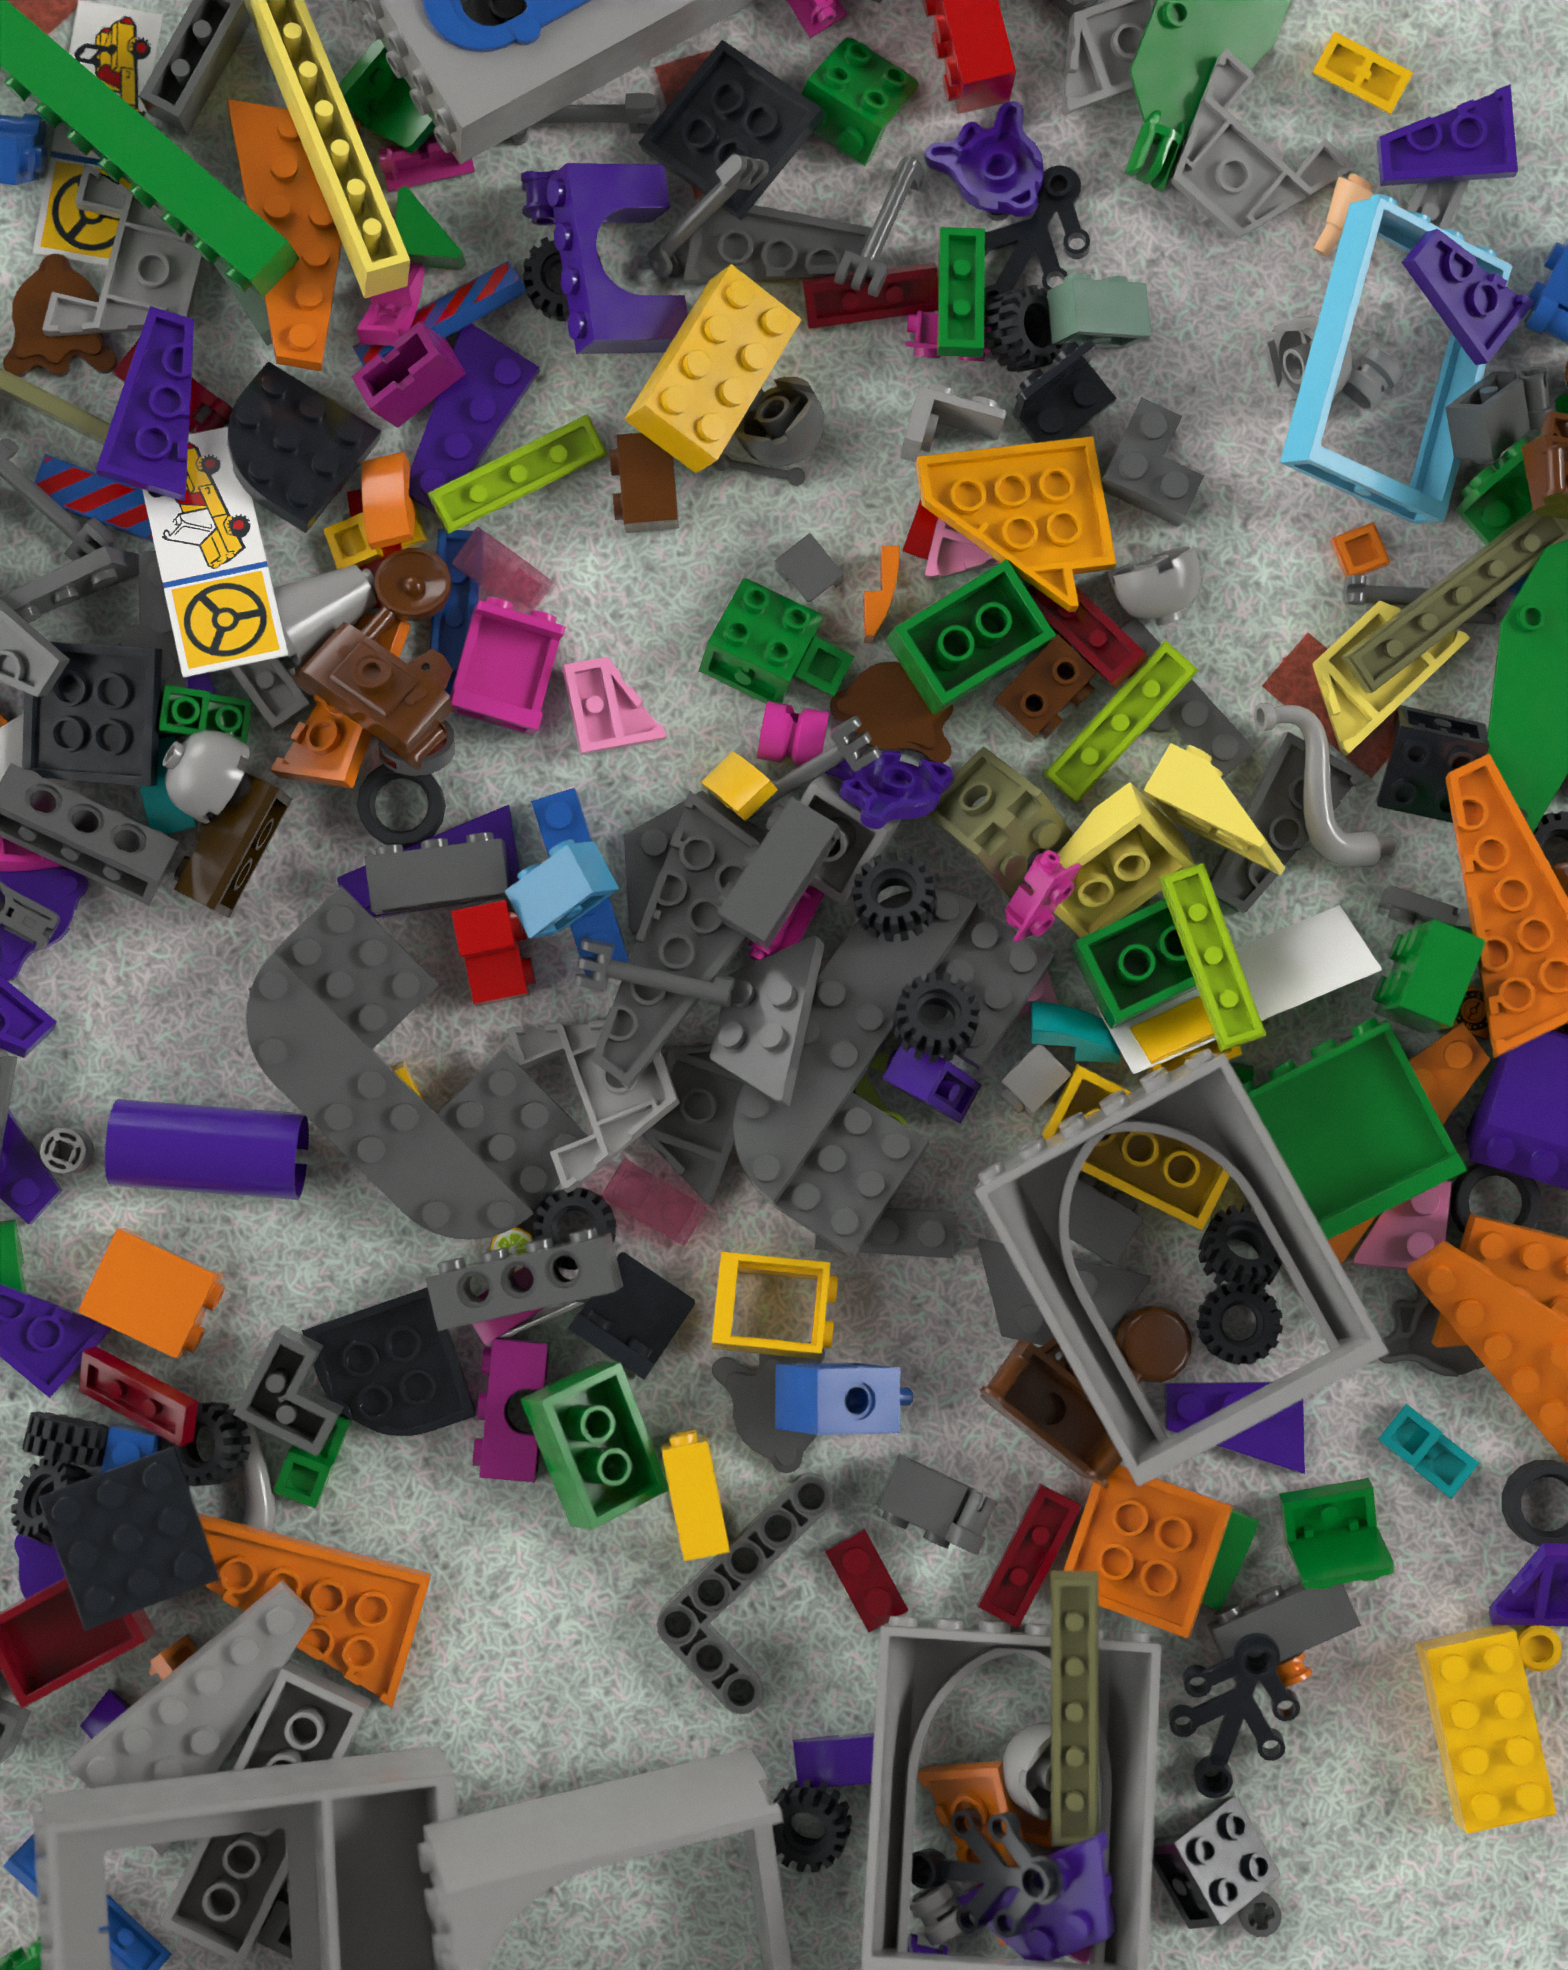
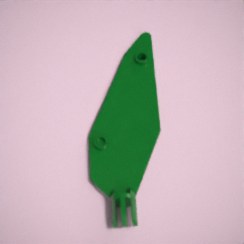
[1124,0,1291,192]
[1487,540,1568,833]

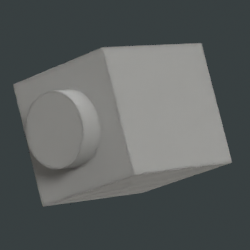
[998,1044,1072,1114]

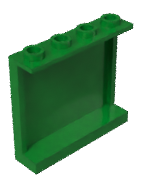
[1241,1017,1467,1240]

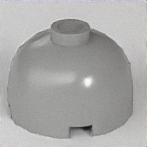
[1266,315,1353,407]
[1108,546,1202,626]
[163,730,250,824]
[1002,1722,1051,1820]

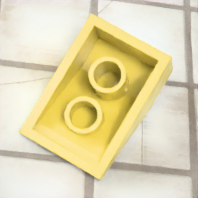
[1143,744,1285,876]
[1031,782,1195,938]

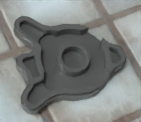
[1378,1281,1485,1377]
[712,1341,825,1473]

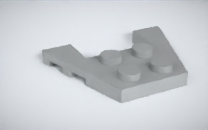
[1169,48,1355,241]
[42,165,204,337]
[507,1020,680,1193]

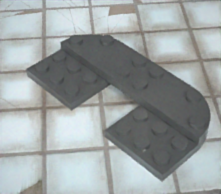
[246,885,589,1240]
[733,889,1055,1258]

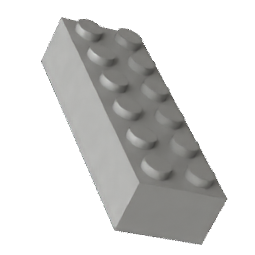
[159,1660,372,1966]

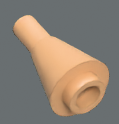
[1313,174,1374,257]

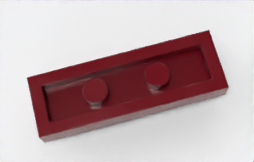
[802,262,938,329]
[1026,585,1147,689]
[78,1346,198,1447]
[977,1483,1082,1629]

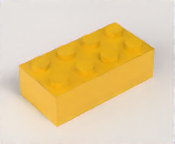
[624,264,802,474]
[1040,1063,1231,1231]
[1415,1625,1557,1834]

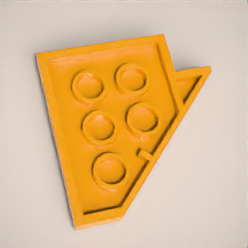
[915,436,1116,612]

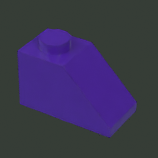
[882,1041,982,1124]

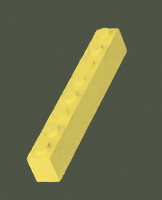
[244,0,410,298]

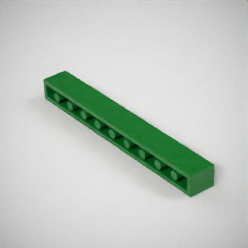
[0,0,300,298]

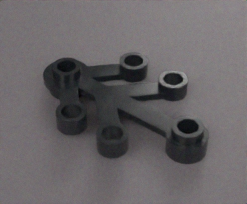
[984,165,1090,316]
[1168,1633,1300,1798]
[911,1808,1063,1938]

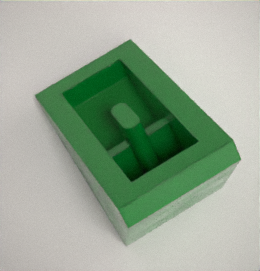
[395,185,467,270]

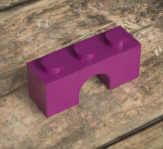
[473,1337,550,1483]

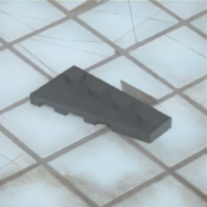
[1209,732,1366,913]

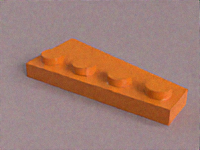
[917,1761,1025,1946]

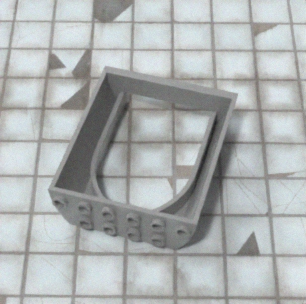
[974,1049,1389,1487]
[861,1616,1161,1970]
[418,1748,792,1970]

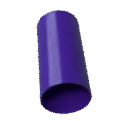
[105,1099,309,1200]

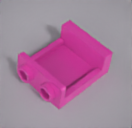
[450,597,566,736]

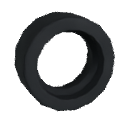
[357,764,446,849]
[1450,1163,1542,1234]
[1501,1460,1568,1547]

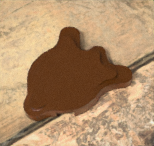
[3,254,118,377]
[830,661,954,763]

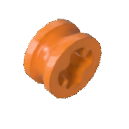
[1275,1651,1313,1687]

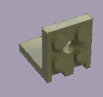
[926,746,1073,902]

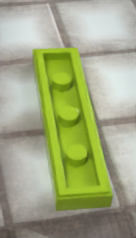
[427,414,608,534]
[1043,640,1199,805]
[1159,863,1266,1052]

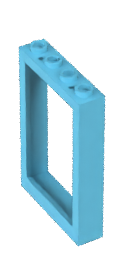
[1280,194,1512,524]

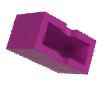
[351,321,466,428]

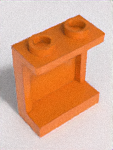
[77,1228,225,1359]

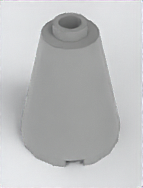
[273,565,377,676]

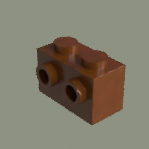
[609,433,679,533]
[992,635,1097,742]

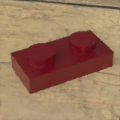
[825,1528,909,1633]

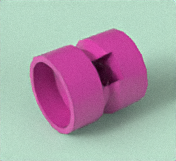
[757,701,829,766]

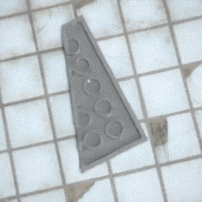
[68,1580,314,1857]

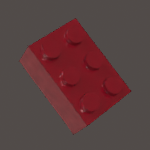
[0,1577,156,1709]

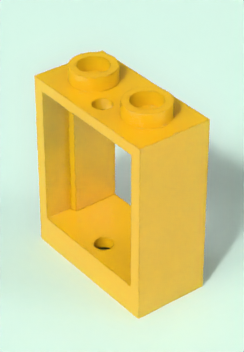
[711,1251,838,1360]
[662,1429,730,1561]

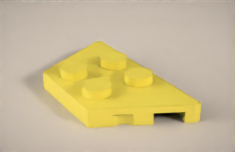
[1312,601,1470,756]

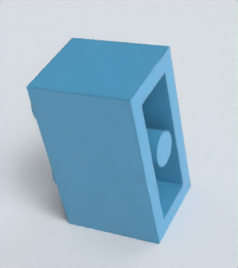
[505,839,619,939]

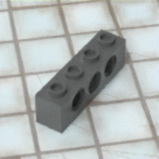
[0,763,179,906]
[425,1228,623,1331]

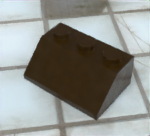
[174,772,293,918]

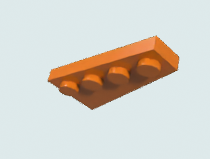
[270,613,411,789]

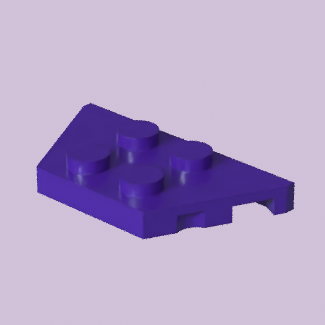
[1489,1543,1568,1626]
[957,1832,1116,1961]

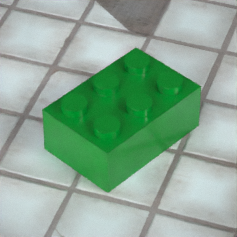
[885,559,1056,716]
[1070,899,1197,1029]
[1372,919,1486,1034]
[520,1361,669,1530]

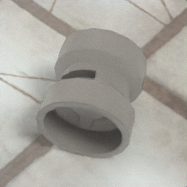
[1342,347,1403,411]
[40,1128,95,1174]
[909,1880,962,1946]

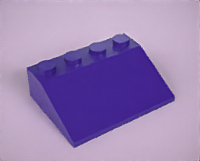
[1466,1031,1568,1189]

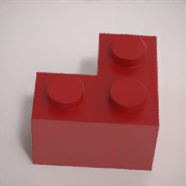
[451,900,536,1007]

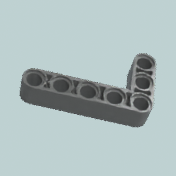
[657,1472,832,1715]

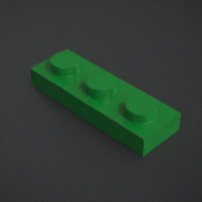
[937,227,985,357]

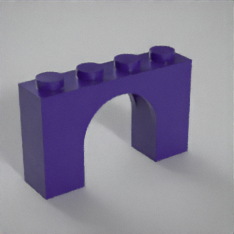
[547,163,688,354]

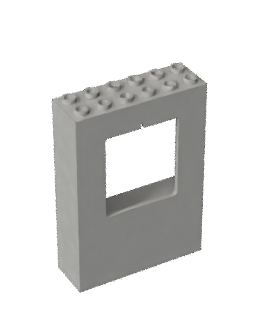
[33,1746,457,1970]

